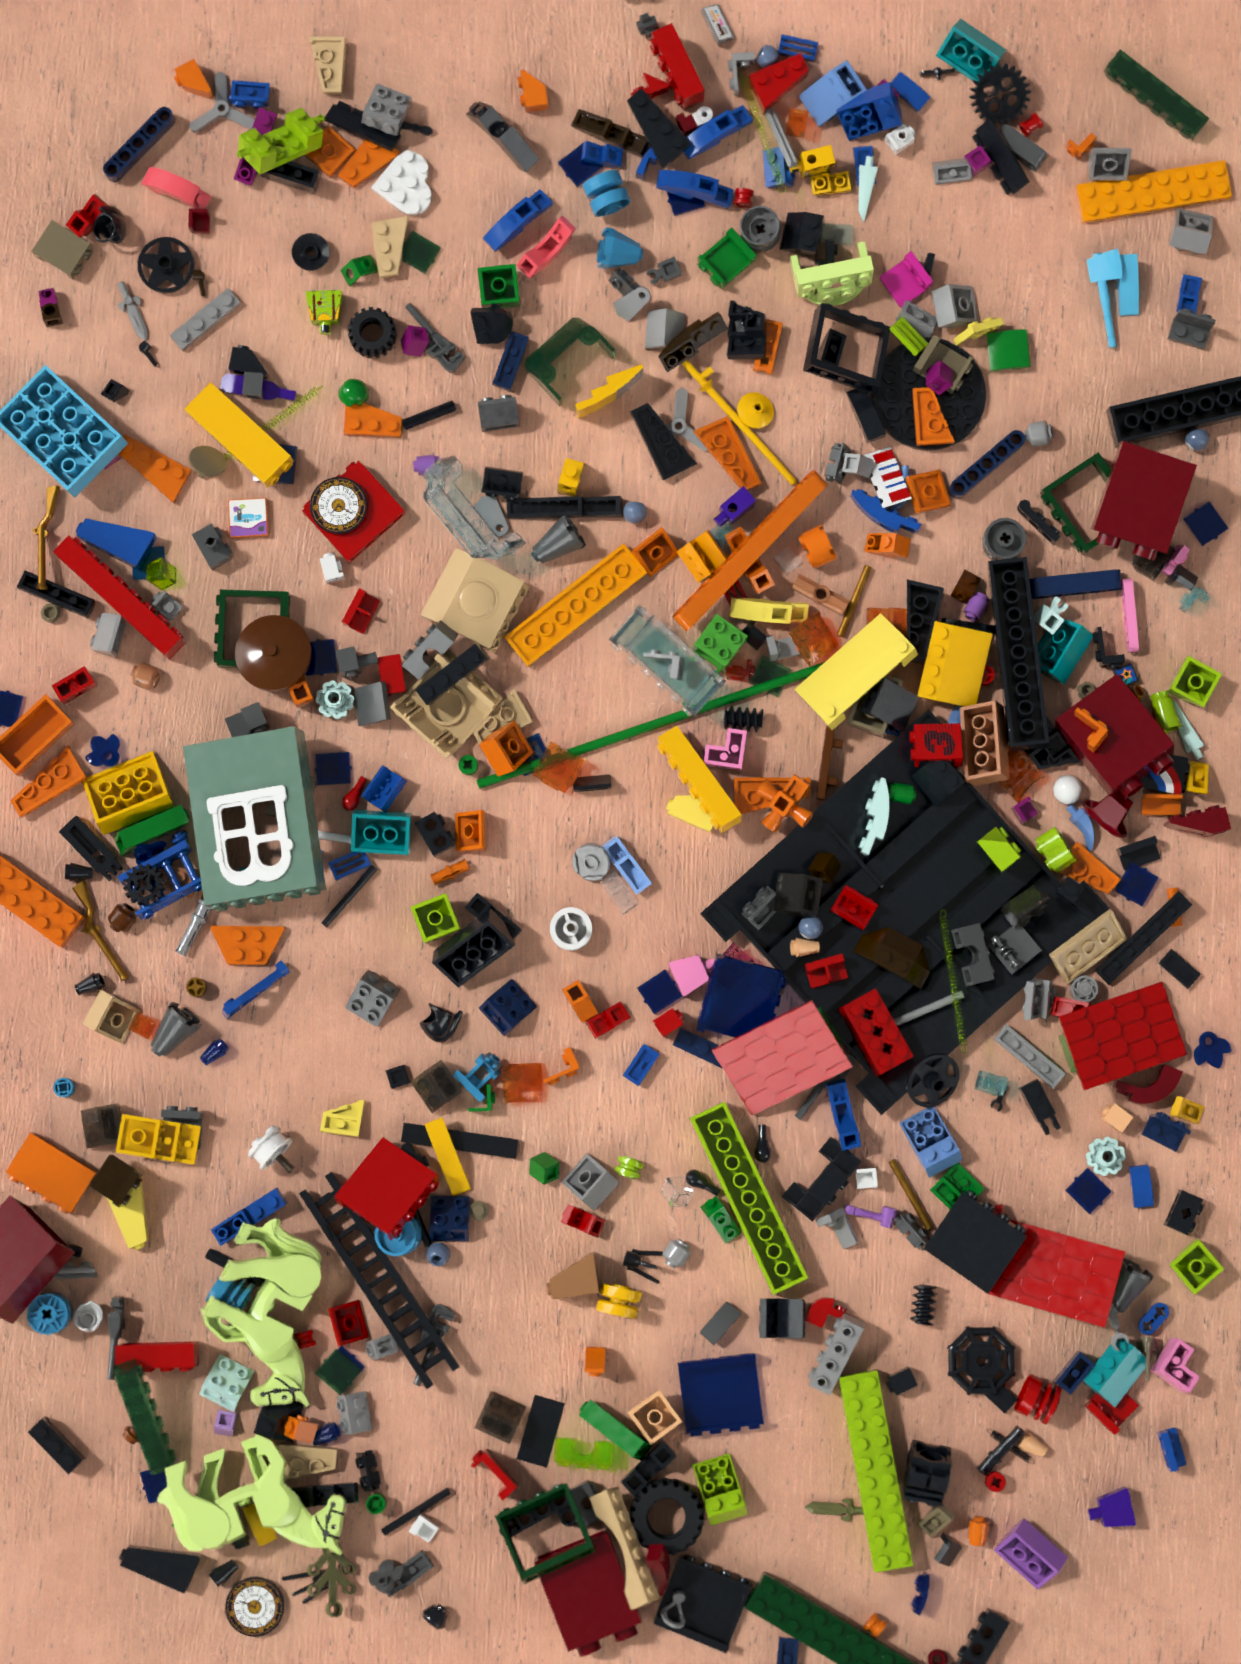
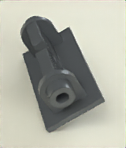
[608,268,646,297]
[825,443,851,484]
[893,1210,931,1249]

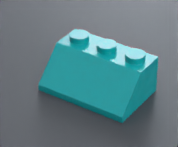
[936,18,1007,81]
[1038,618,1093,684]
[351,810,412,855]
[1083,1339,1146,1408]

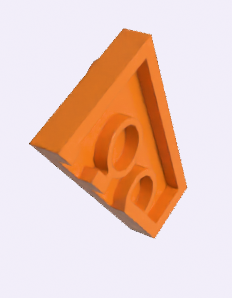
[337,140,401,188]
[912,387,955,446]
[344,403,402,437]
[1052,841,1121,894]

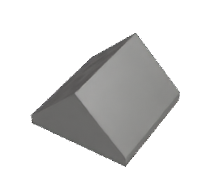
[645,308,685,351]

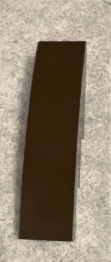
[571,109,649,157]

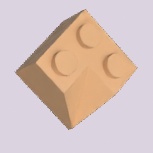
[628,1390,682,1445]

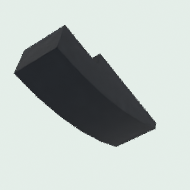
[846,389,886,444]

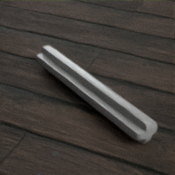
[765,108,798,168]

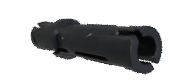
[977,1425,1026,1476]

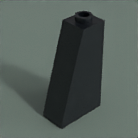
[119,1545,202,1594]

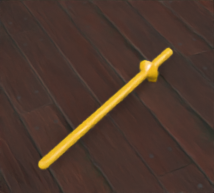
[681,360,797,485]

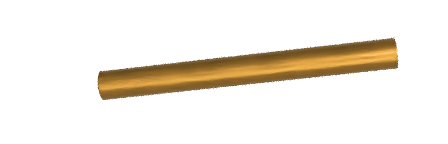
[837,565,872,638]
[888,1159,933,1230]

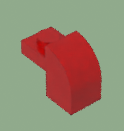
[66,194,110,237]
[561,1204,606,1238]
[805,1297,849,1328]

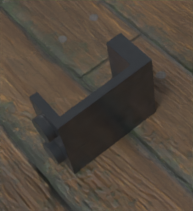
[859,678,919,732]

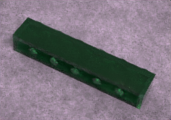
[1104,49,1209,141]
[113,1359,176,1475]

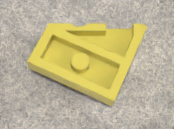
[953,317,1004,346]
[320,1100,365,1138]

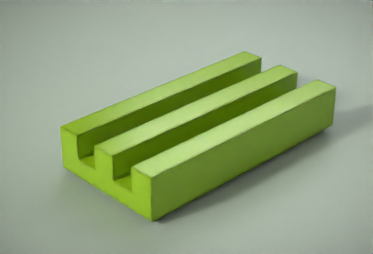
[889,316,928,356]

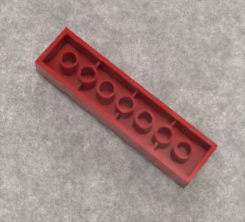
[53,535,185,660]

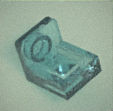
[1178,587,1210,613]
[974,1071,1008,1096]

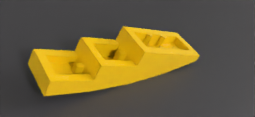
[424,1117,471,1196]

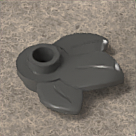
[369,1559,404,1594]

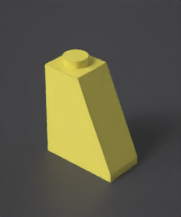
[666,795,713,833]

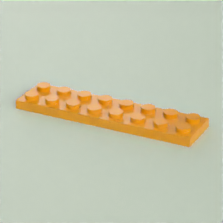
[1076,160,1232,223]
[504,543,647,667]

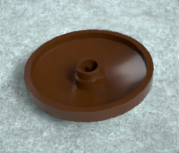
[235,615,312,692]

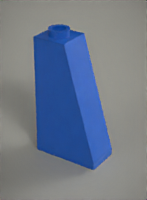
[76,518,157,571]

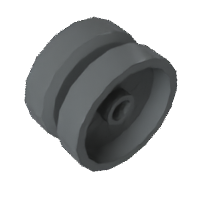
[982,518,1026,560]

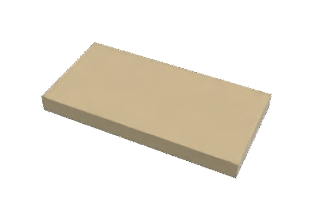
[1049,909,1128,985]

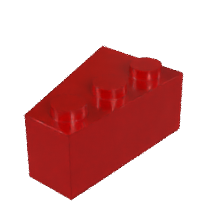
[748,53,809,115]

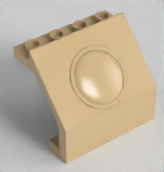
[421,548,529,654]
[390,649,503,759]

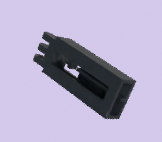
[59,815,123,882]

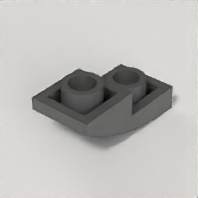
[700,1301,741,1345]

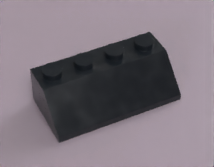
[432,909,515,988]

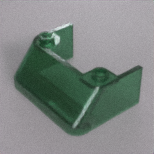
[525,317,615,407]

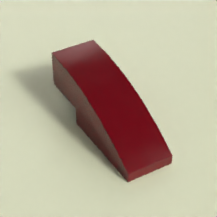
[645,1544,670,1596]

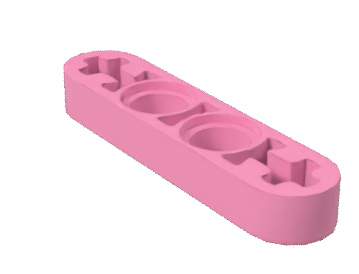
[1121,578,1139,653]

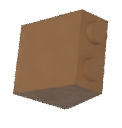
[547,1252,599,1299]

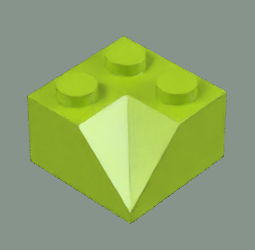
[1167,655,1222,708]
[978,826,1021,872]
[410,893,461,944]
[1169,1239,1224,1295]

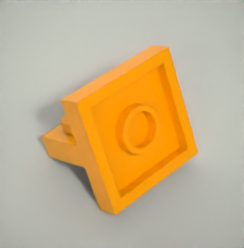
[676,530,727,583]

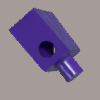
[713,486,756,528]
[1087,1487,1136,1527]

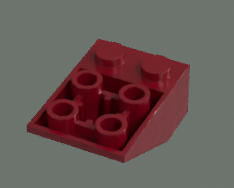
[1163,805,1231,837]

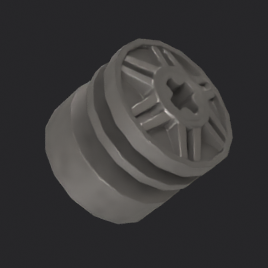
[740,206,781,252]

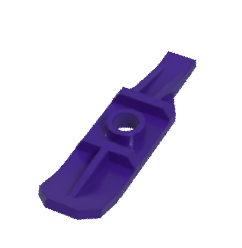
[220,373,296,401]

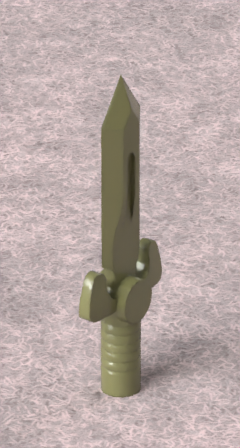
[805,1498,863,1522]

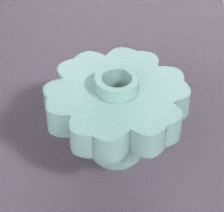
[315,680,355,720]
[1085,1137,1126,1176]

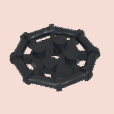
[947,1326,1016,1396]

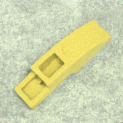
[730,597,809,624]

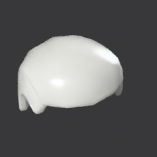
[1053,774,1082,804]
[74,1301,103,1332]

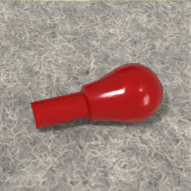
[342,776,367,811]

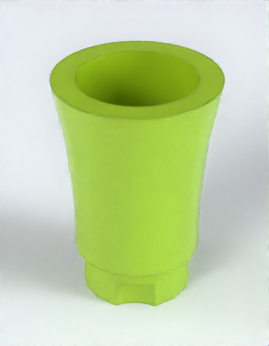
[1150,691,1182,733]

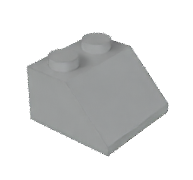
[1087,148,1131,180]
[1169,208,1213,254]
[932,284,979,328]
[90,613,127,658]
[562,1153,620,1211]

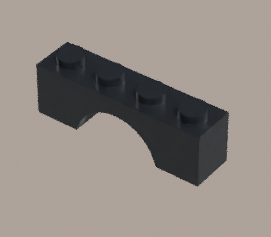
[415,643,491,705]

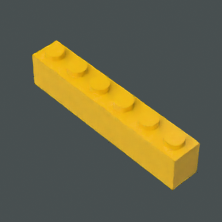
[657,726,742,833]

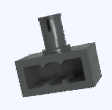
[192,523,233,570]
[335,646,378,680]

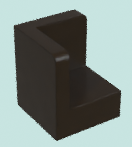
[808,852,841,883]

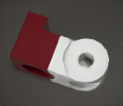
[676,106,713,137]

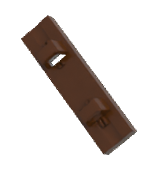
[816,725,843,800]

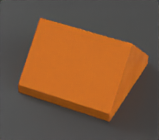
[632,527,678,577]
[455,810,486,851]

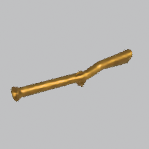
[33,486,60,590]
[72,880,130,982]

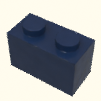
[1053,1351,1095,1395]

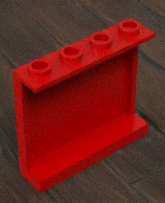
[302,460,406,564]
[334,1137,440,1241]

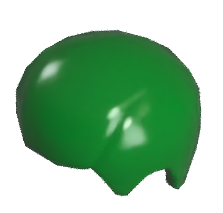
[338,379,369,407]

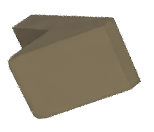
[918,1504,956,1538]

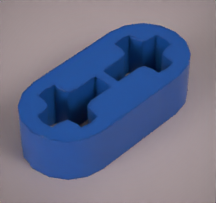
[1138,1302,1169,1335]

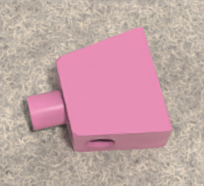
[668,955,717,997]

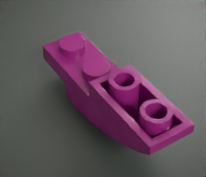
[234,108,278,186]

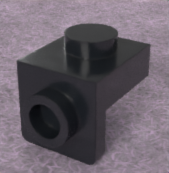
[814,240,838,266]

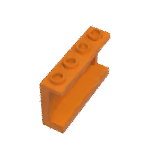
[5,1132,98,1214]

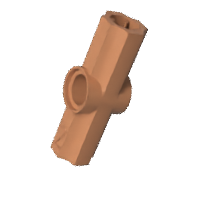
[792,574,850,616]

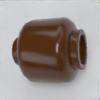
[108,903,137,932]

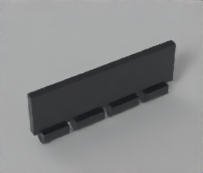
[325,101,401,151]
[972,118,1030,195]

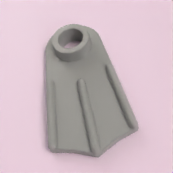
[613,287,651,321]
[474,496,508,537]

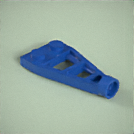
[222,961,290,1019]

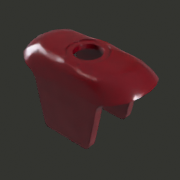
[1083,794,1133,838]

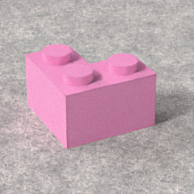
[704,728,747,771]
[1150,1338,1199,1393]

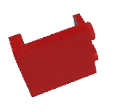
[471,1449,518,1501]

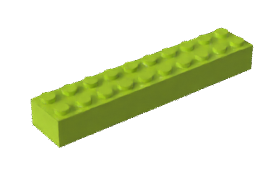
[689,1101,808,1295]
[838,1369,913,1573]

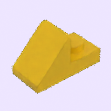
[1185,761,1209,794]
[1170,1096,1204,1124]

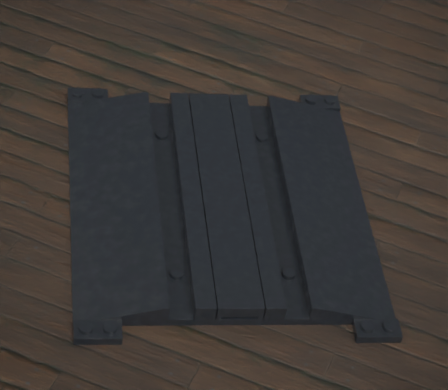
[700,709,1110,1115]

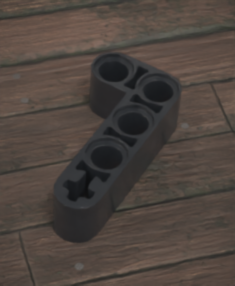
[499,1495,577,1537]

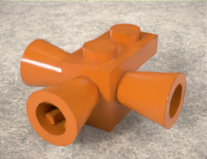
[756,774,814,833]

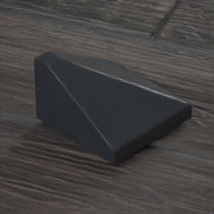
[101,379,130,402]

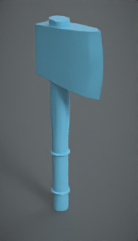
[1087,248,1123,348]

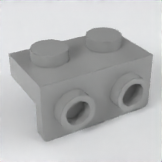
[336,1391,372,1435]

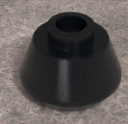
[423,1604,448,1630]

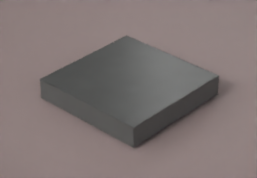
[353,681,391,726]

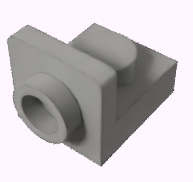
[151,590,183,621]
[366,1334,399,1360]

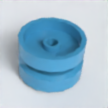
[375,1217,422,1256]

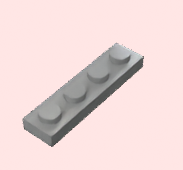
[170,288,241,351]
[994,1024,1065,1089]

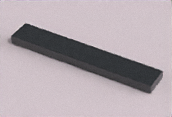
[1095,891,1192,985]
[401,1123,518,1159]

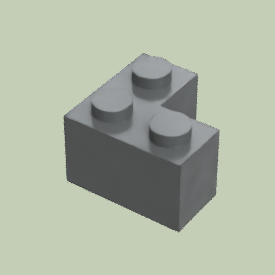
[225,702,271,737]

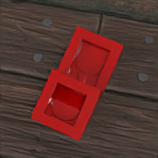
[585,1001,631,1039]

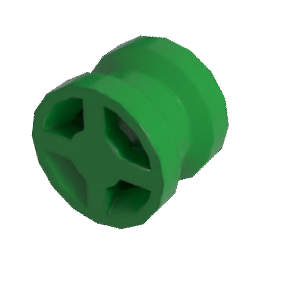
[458,755,478,776]

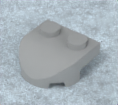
[1023,978,1057,1020]

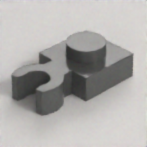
[646,256,682,285]

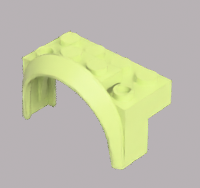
[790,242,874,306]

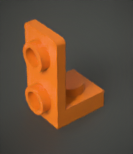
[1075,708,1108,753]
[543,1047,580,1086]

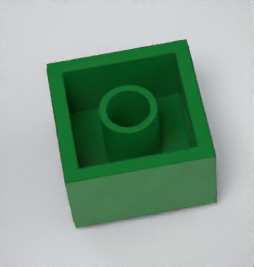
[478,264,520,308]

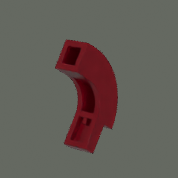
[1113,1065,1183,1104]

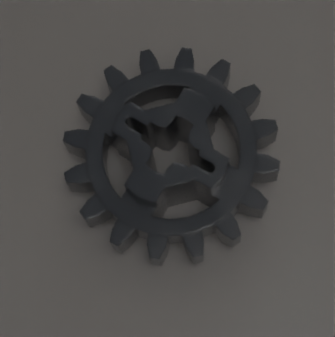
[123,864,166,906]

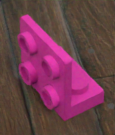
[879,251,933,308]

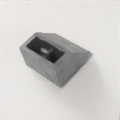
[478,395,520,432]

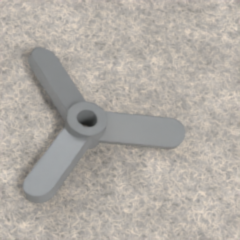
[189,72,255,132]
[666,388,708,451]

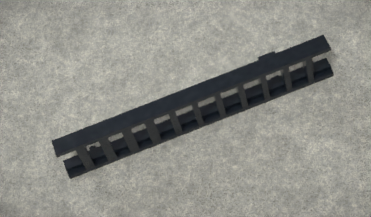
[299,1172,460,1389]

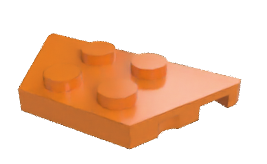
[210,926,285,965]

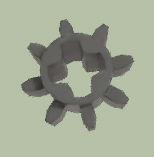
[636,13,659,38]

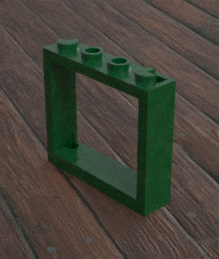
[1040,452,1111,555]
[214,589,290,668]
[495,1483,596,1584]

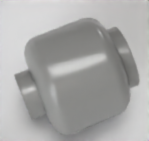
[1024,421,1053,447]
[662,1238,691,1269]

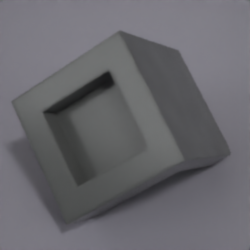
[242,372,264,400]

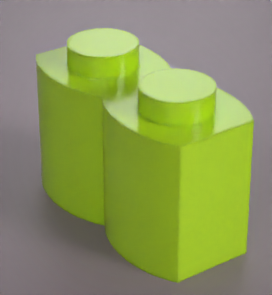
[1035,827,1077,873]

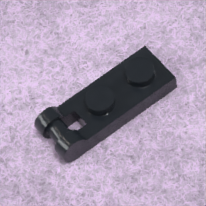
[1017,500,1060,545]

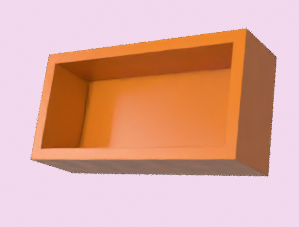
[0,694,75,776]

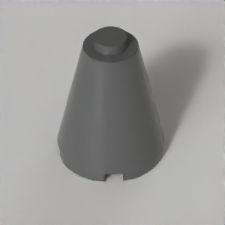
[531,515,586,563]
[151,1002,202,1057]
[1112,1258,1154,1314]

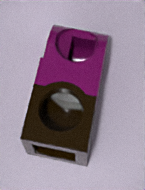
[39,288,63,327]

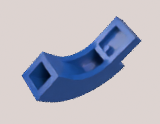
[826,1078,861,1151]

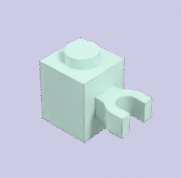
[1034,596,1068,635]

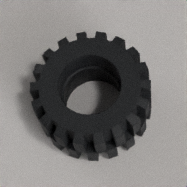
[348,307,397,359]

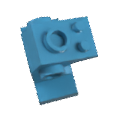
[453,1052,503,1102]

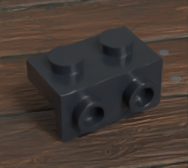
[481,466,523,500]

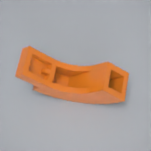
[724,526,775,594]

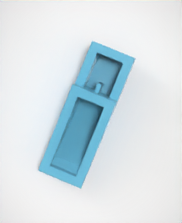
[1117,254,1139,316]

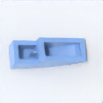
[602,835,652,895]

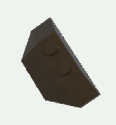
[853,927,930,989]

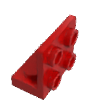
[1084,1393,1138,1435]

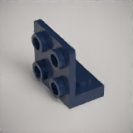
[479,979,537,1037]
[1141,1112,1191,1152]
[429,1196,470,1242]

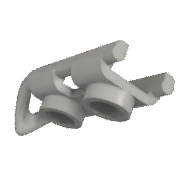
[54,1262,97,1279]

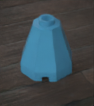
[597,227,643,269]

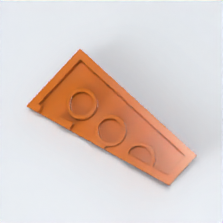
[693,416,762,490]
[119,434,192,504]
[10,745,87,818]
[734,777,811,814]

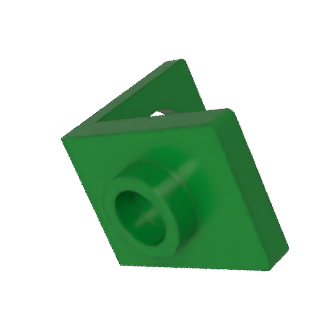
[341,255,378,286]
[468,1084,495,1111]

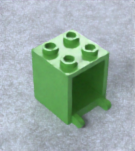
[691,613,748,678]

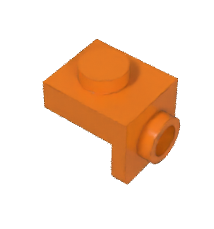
[1066,133,1097,159]

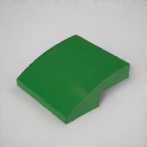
[987,329,1031,372]
[930,1162,985,1209]

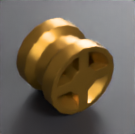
[186,978,207,997]

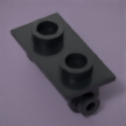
[355,1450,381,1492]

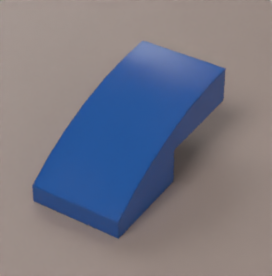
[890,72,930,112]
[581,141,623,168]
[853,145,876,186]
[636,148,658,180]
[1176,274,1202,314]
[1129,1164,1154,1208]

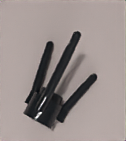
[623,1249,663,1284]
[282,1569,328,1604]

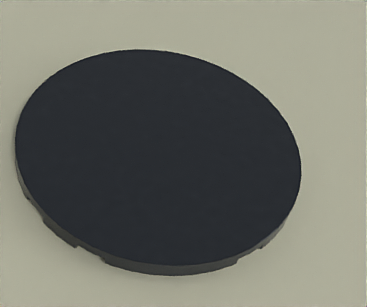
[872,337,986,451]

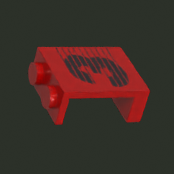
[909,723,963,767]

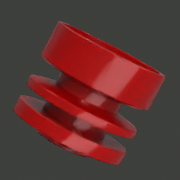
[1014,1373,1062,1425]

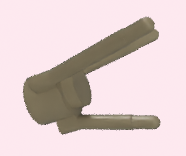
[1136,1336,1160,1381]

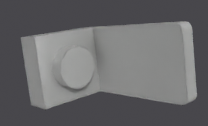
[728,52,755,95]
[766,635,807,662]
[643,650,685,681]
[816,1207,858,1249]

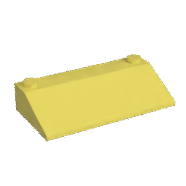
[794,613,918,730]

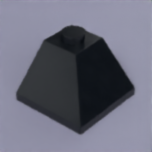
[254,1402,304,1442]

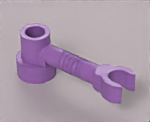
[845,1204,898,1228]

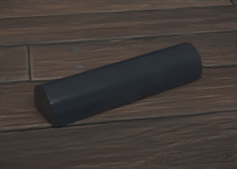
[17,570,95,618]

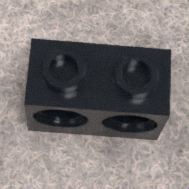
[415,811,455,858]

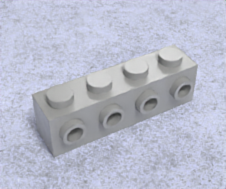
[808,1313,865,1396]

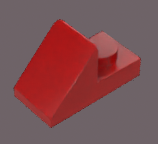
[631,73,669,99]
[1050,996,1090,1017]

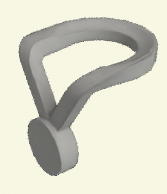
[661,1591,685,1629]

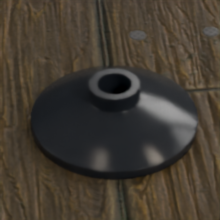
[292,233,330,271]

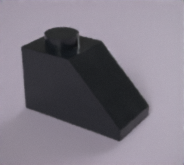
[817,328,847,366]
[228,345,268,380]

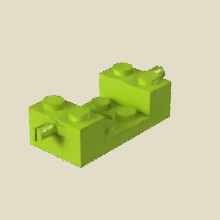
[237,108,325,175]

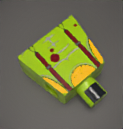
[305,290,343,335]

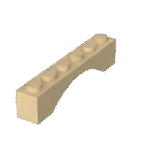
[590,1487,660,1610]

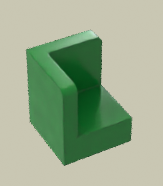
[529,1152,560,1185]

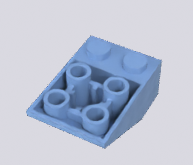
[798,60,867,127]
[899,1107,963,1178]

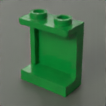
[697,227,757,289]

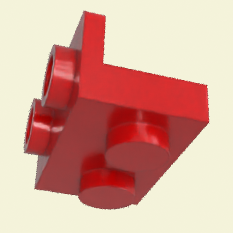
[830,885,878,930]

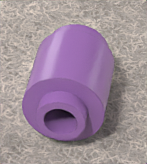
[413,454,441,475]
[963,592,989,622]

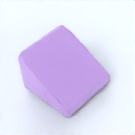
[214,1410,237,1436]

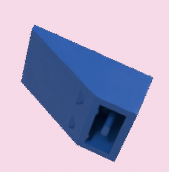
[836,82,902,141]

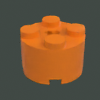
[798,524,837,568]

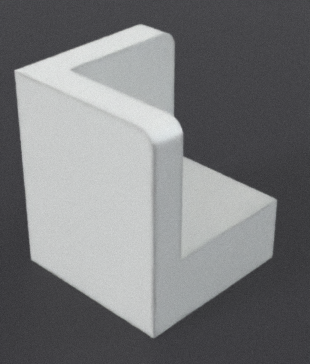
[855,1168,878,1189]
[409,1513,440,1542]

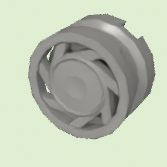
[1069,975,1098,1002]

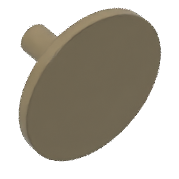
[189,446,227,479]

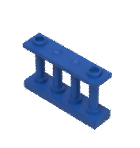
[117,840,202,920]

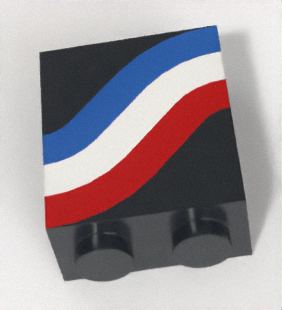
[1140,755,1190,795]

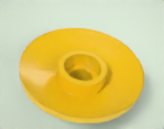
[737,392,774,429]

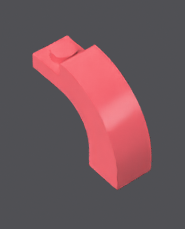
[141,167,211,209]
[516,216,576,279]

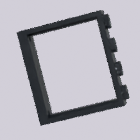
[803,303,890,394]

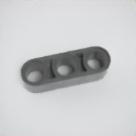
[999,124,1048,171]

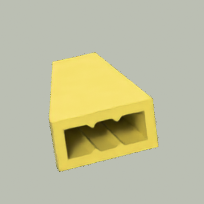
[107,1169,149,1250]

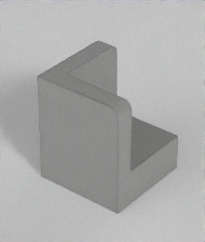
[842,453,874,478]

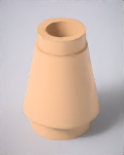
[790,938,820,957]
[1017,1432,1048,1457]

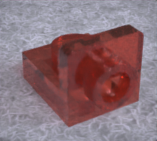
[726,659,755,682]

